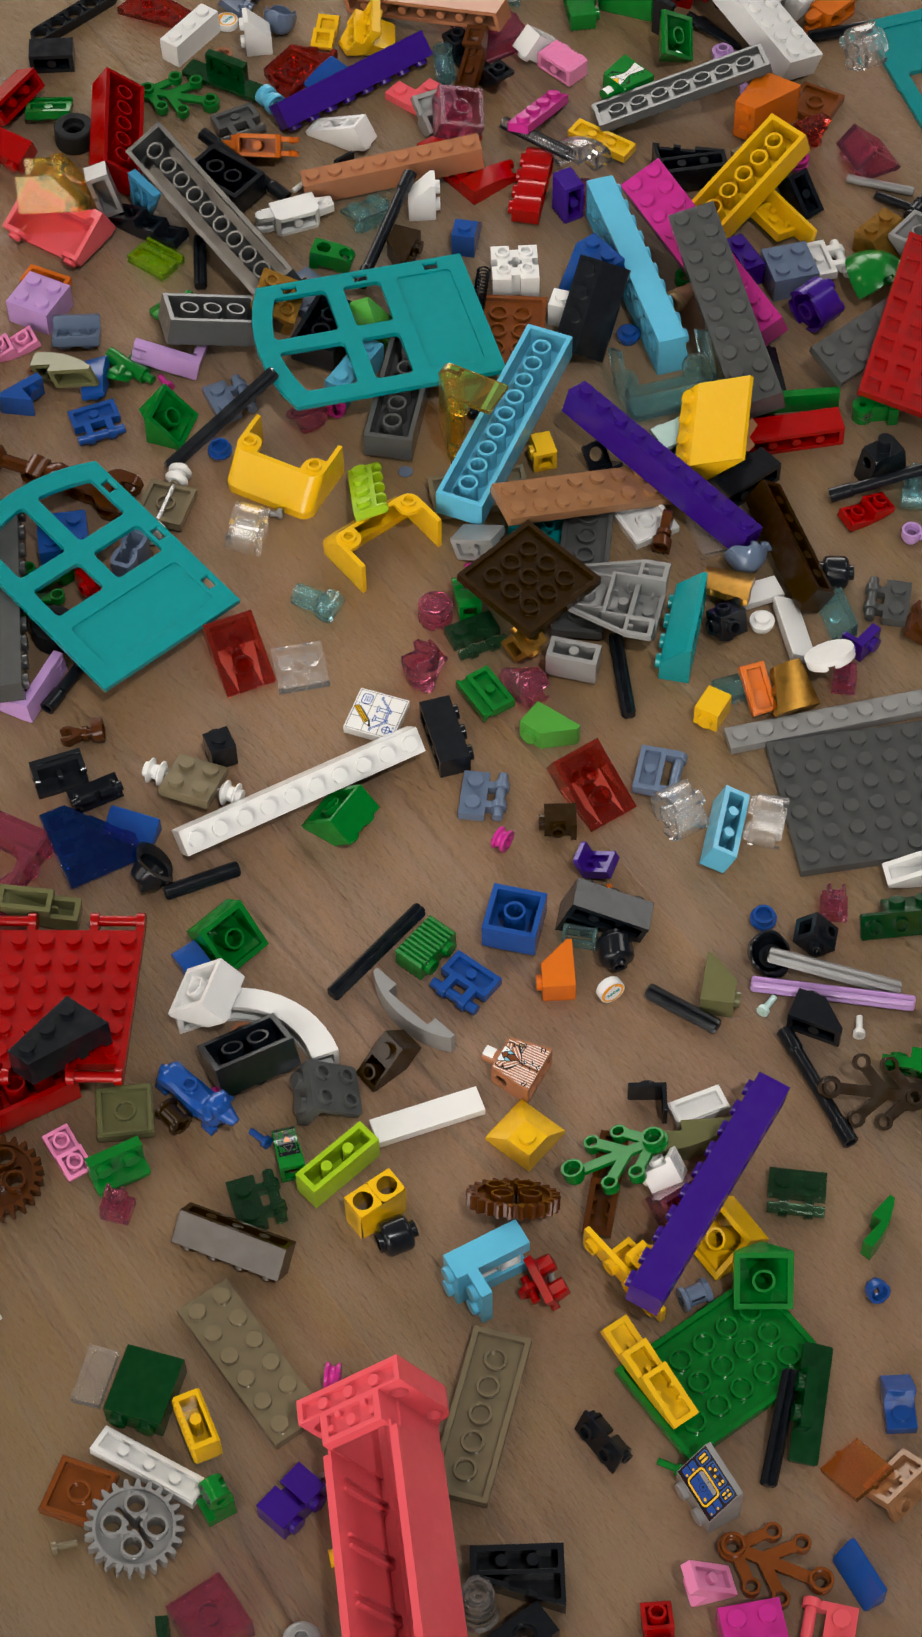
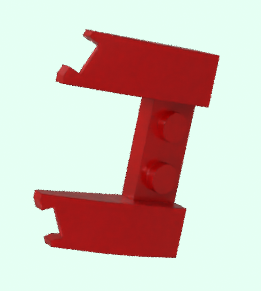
[417,128,516,205]

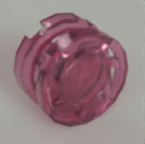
[418,591,453,631]

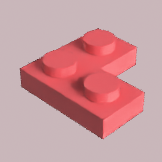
[385,78,444,116]

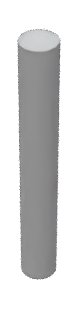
[846,174,915,196]

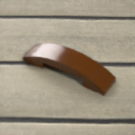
[450,24,488,106]

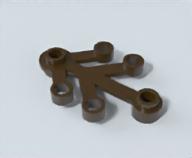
[817,1053,922,1130]

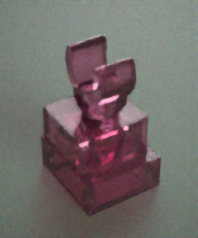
[831,662,857,695]
[819,883,848,923]
[99,1183,136,1226]

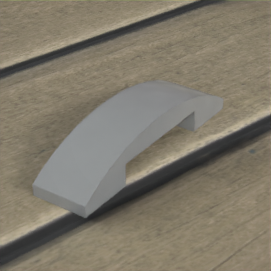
[373,968,455,1052]

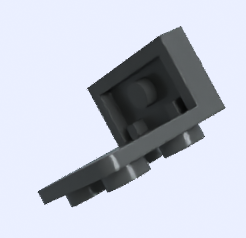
[290,1059,362,1126]

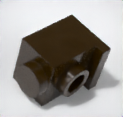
[539,803,577,840]

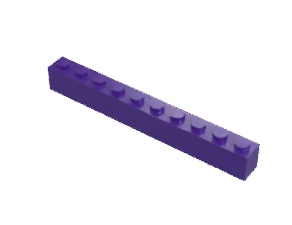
[562,381,763,549]
[625,1072,790,1316]

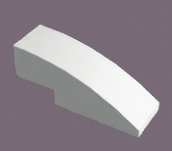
[882,851,922,888]

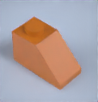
[536,938,576,1001]

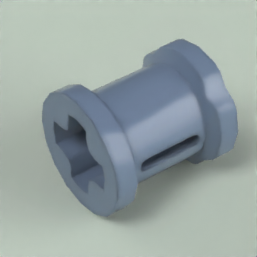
[676,1277,714,1313]

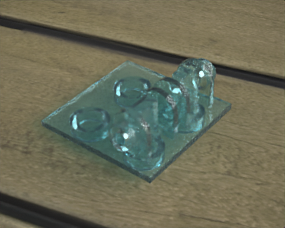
[339,194,398,233]

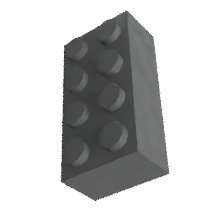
[158,293,255,347]

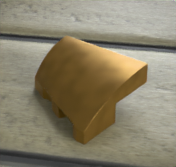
[705,566,756,606]
[770,658,821,717]

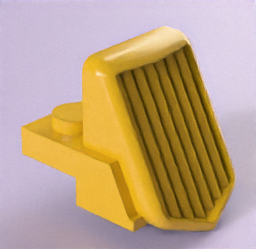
[338,0,395,56]

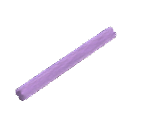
[750,975,916,1011]

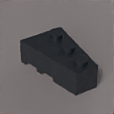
[651,142,728,191]
[470,1542,566,1614]

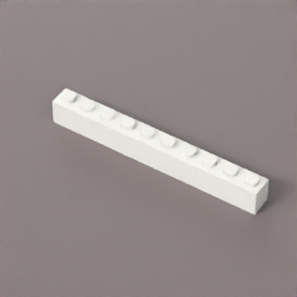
[171,726,426,856]

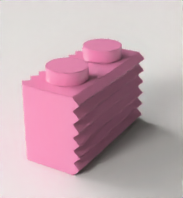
[537,39,588,88]

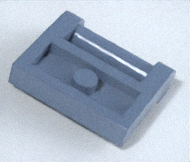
[632,745,688,802]

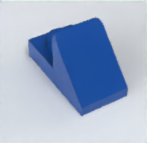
[0,372,45,416]
[880,1374,918,1434]

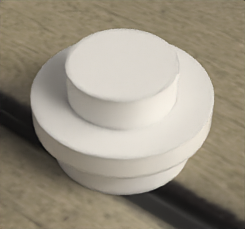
[749,610,775,634]

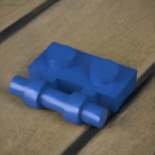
[67,398,126,446]
[430,950,502,1015]

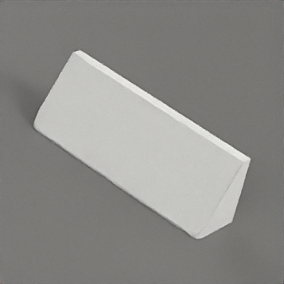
[772,596,813,664]

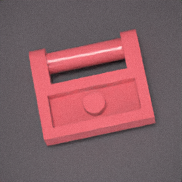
[800,1596,859,1637]

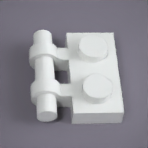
[807,239,849,280]

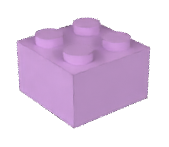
[6,271,73,336]

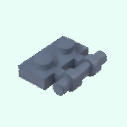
[202,374,258,423]
[458,770,510,821]

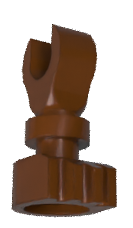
[650,509,674,555]
[60,717,106,747]

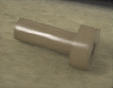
[50,1539,78,1556]

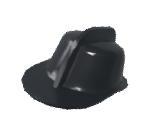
[131,842,173,893]

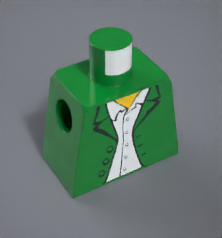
[600,54,654,100]

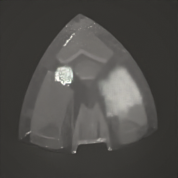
[552,136,612,172]

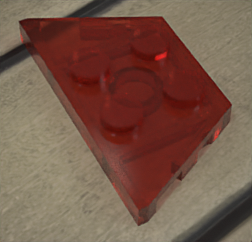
[264,44,338,98]

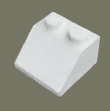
[168,958,245,1027]

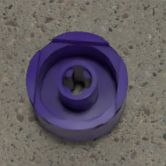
[788,277,845,332]

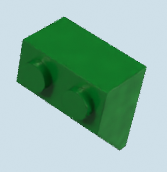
[301,784,380,846]
[186,899,269,970]

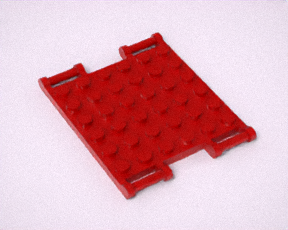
[0,913,147,1086]

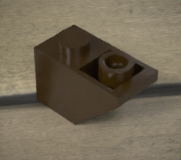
[387,224,424,265]
[356,1029,421,1092]

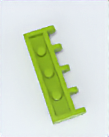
[347,462,389,522]

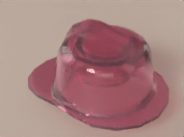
[286,406,329,434]

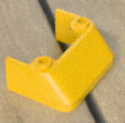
[227,414,344,519]
[323,493,442,593]

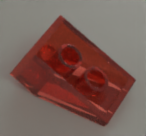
[202,610,276,698]
[546,738,637,832]

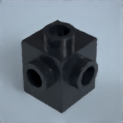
[706,601,748,641]
[793,912,839,958]

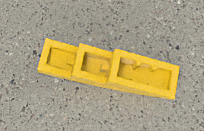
[600,1314,699,1430]

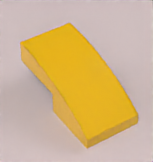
[310,13,341,51]

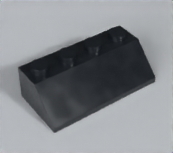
[557,254,631,363]

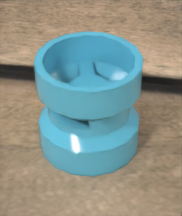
[255,84,285,115]

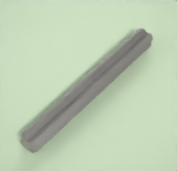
[767,947,902,993]

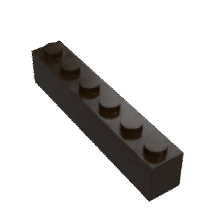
[744,479,835,614]

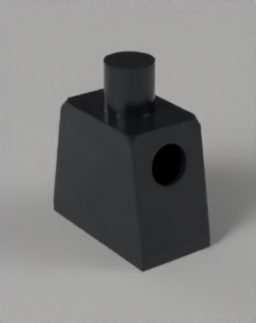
[854,433,906,481]

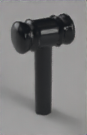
[874,191,922,219]

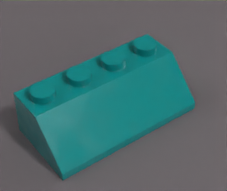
[655,572,708,683]

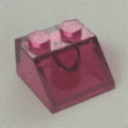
[836,123,901,178]

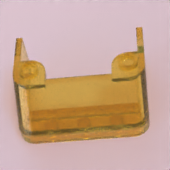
[15,153,93,214]
[438,363,508,463]

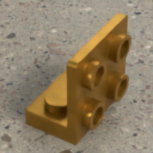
[249,268,303,336]

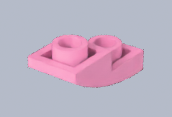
[0,325,42,363]
[42,1123,88,1183]

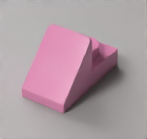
[680,1560,738,1607]

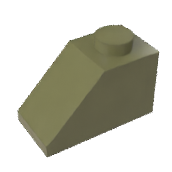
[700,952,741,1018]

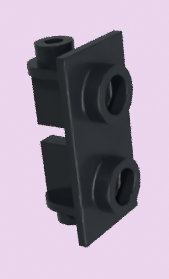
[66,772,124,816]
[574,1410,633,1474]

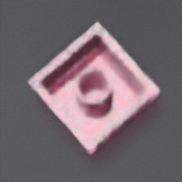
[432,84,485,139]
[165,1572,255,1637]

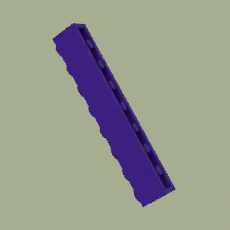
[269,30,433,132]

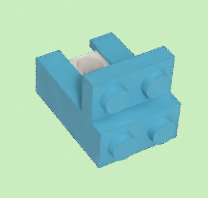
[441,1219,530,1323]

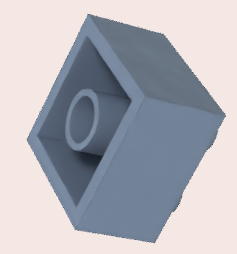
[760,241,820,302]

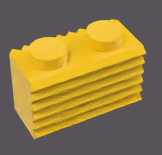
[172,1388,223,1464]

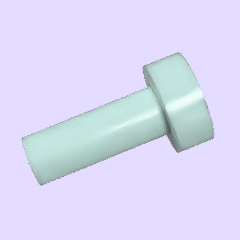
[756,994,777,1017]

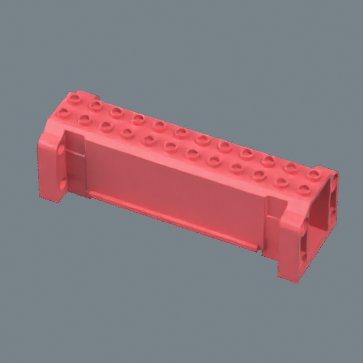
[296,1354,468,1637]

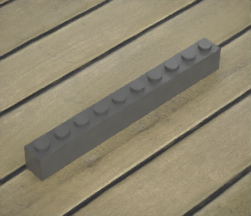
[0,499,30,703]

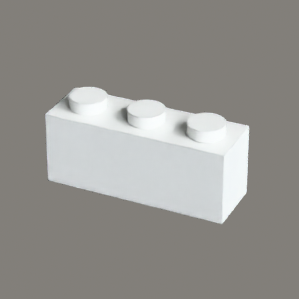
[160,3,221,68]

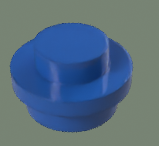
[617,324,641,346]
[208,437,232,460]
[750,905,777,931]

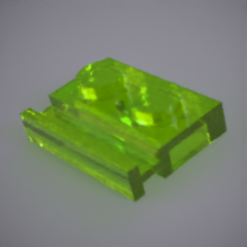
[127,237,185,281]

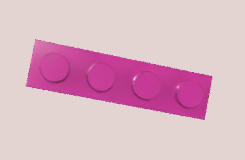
[508,90,568,134]

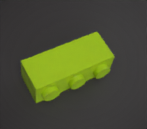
[295,1121,380,1208]

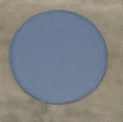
[398,466,413,477]

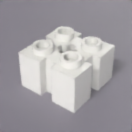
[490,245,540,297]

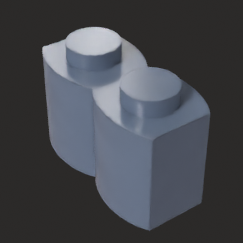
[111,530,151,577]

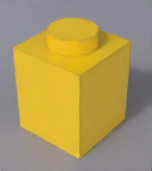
[693,685,732,732]

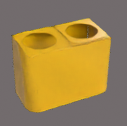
[344,1168,407,1239]

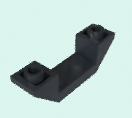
[442,26,514,89]

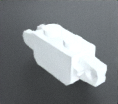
[255,192,335,237]

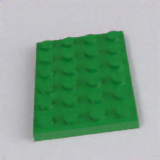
[615,1288,817,1462]

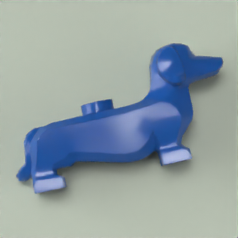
[155,1061,239,1136]

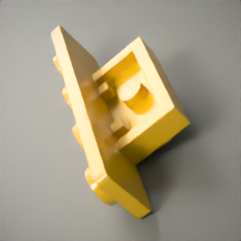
[750,189,817,243]
[583,1226,666,1323]

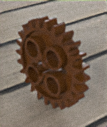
[0,1135,45,1223]
[466,1178,561,1221]

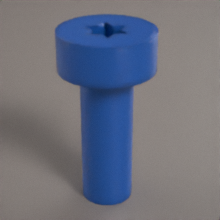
[249,1128,273,1149]

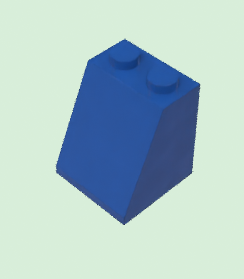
[558,233,625,291]

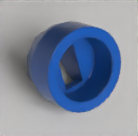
[864,1277,891,1304]

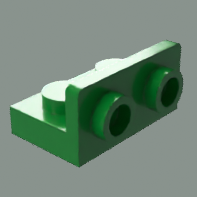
[85,1135,151,1197]

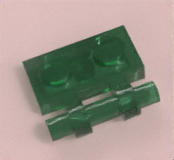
[444,610,506,661]
[766,1167,827,1220]
[225,1169,288,1230]

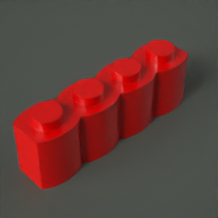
[508,147,554,225]

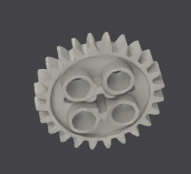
[84,1478,185,1580]

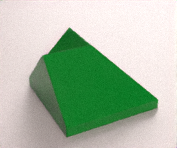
[658,9,693,62]
[138,383,199,450]
[731,1241,794,1310]

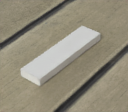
[369,1086,486,1148]
[89,1425,205,1509]

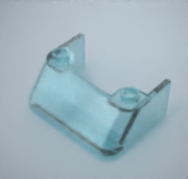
[608,328,718,421]

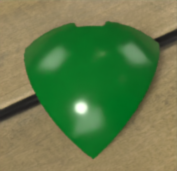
[845,249,900,300]

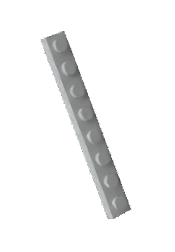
[723,689,922,754]

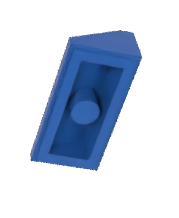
[102,805,162,846]
[833,1538,887,1611]

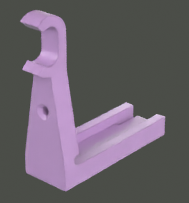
[131,338,209,381]
[0,650,68,723]

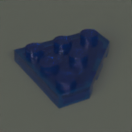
[39,805,139,890]

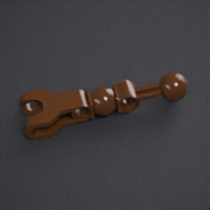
[0,444,144,522]

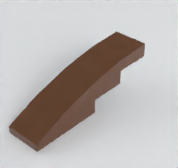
[582,1130,629,1238]

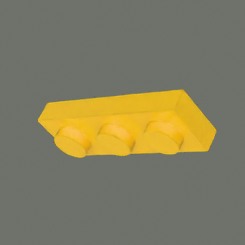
[567,118,636,163]

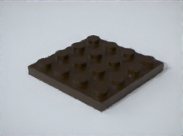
[457,520,601,640]

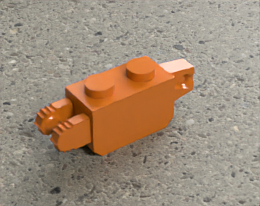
[803,0,857,34]
[222,133,300,158]

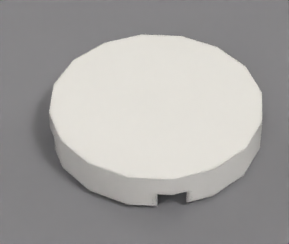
[804,639,856,673]

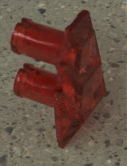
[791,112,832,147]

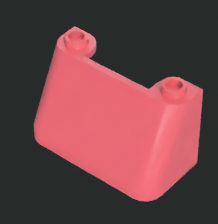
[2,178,116,268]

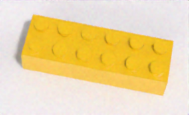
[692,113,810,238]

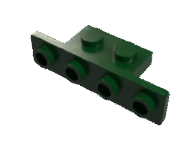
[182,48,263,103]
[859,893,922,941]
[787,1342,833,1467]

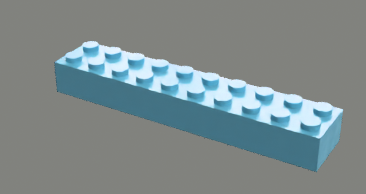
[585,175,689,375]
[436,324,573,524]

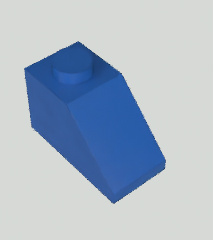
[451,219,482,258]

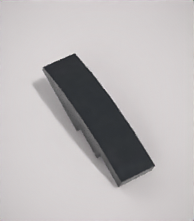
[108,203,190,249]

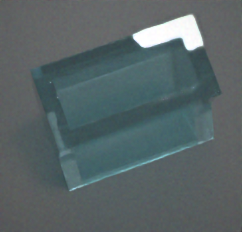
[561,923,599,951]

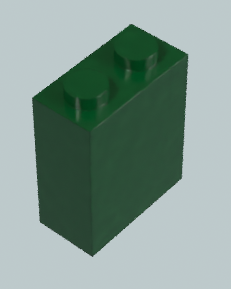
[103,1344,187,1436]

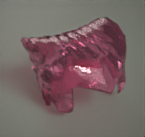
[401,639,448,693]
[500,666,550,708]

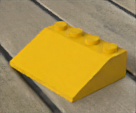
[676,375,754,480]

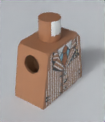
[481,1038,552,1104]

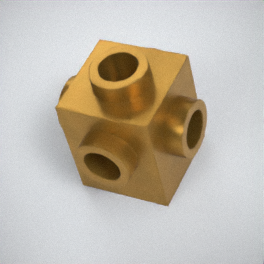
[500,626,547,663]

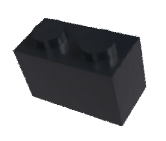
[28,37,75,74]

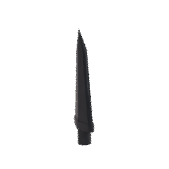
[686,11,742,50]

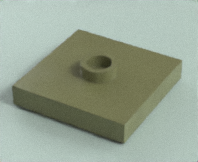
[95,1083,155,1142]

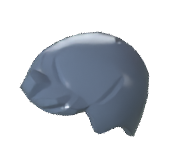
[264,5,297,35]
[724,541,772,573]

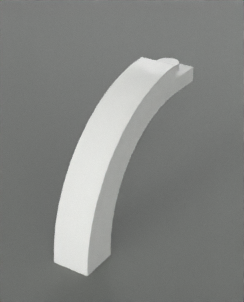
[176,988,340,1064]

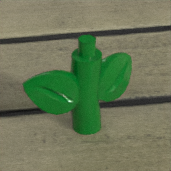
[104,347,156,385]

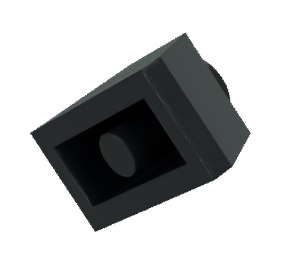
[777,168,824,219]
[786,988,843,1047]

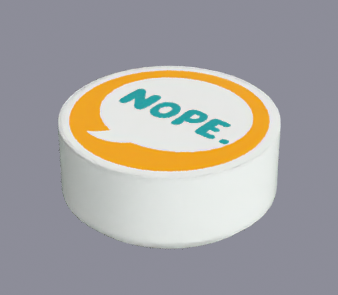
[219,12,238,32]
[596,976,625,1003]

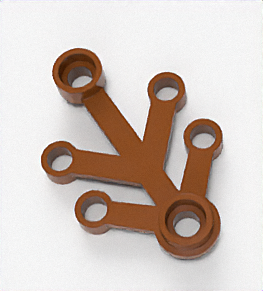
[717,1522,835,1610]

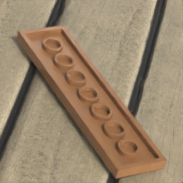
[490,466,673,526]

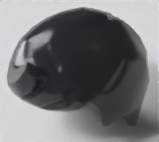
[747,929,790,978]

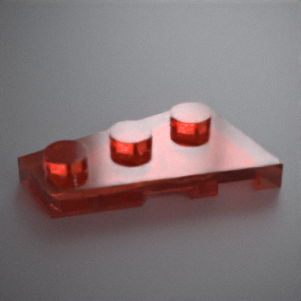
[117,0,192,28]

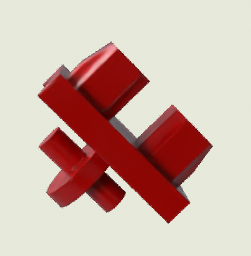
[518,1253,571,1312]

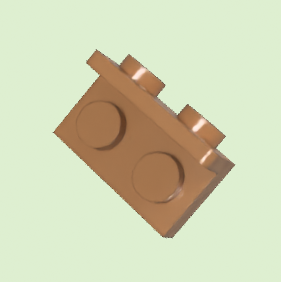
[862,1448,922,1523]

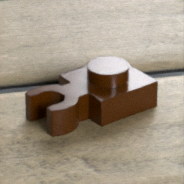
[903,600,922,645]

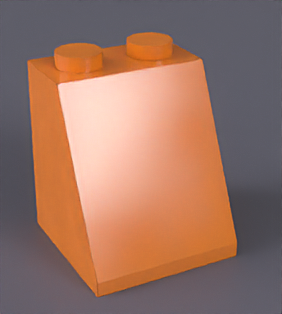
[733,73,801,140]

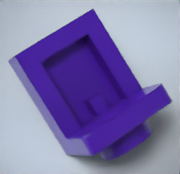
[841,623,881,662]
[573,842,620,879]

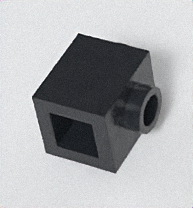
[202,726,238,767]

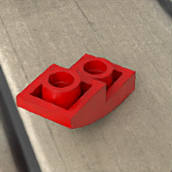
[837,492,895,532]
[640,1600,675,1637]

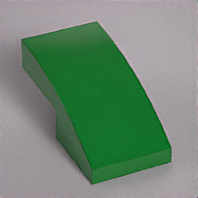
[860,1195,895,1260]

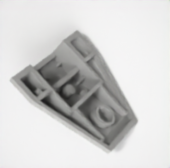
[567,559,671,641]

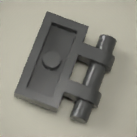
[210,102,267,140]
[863,576,912,628]

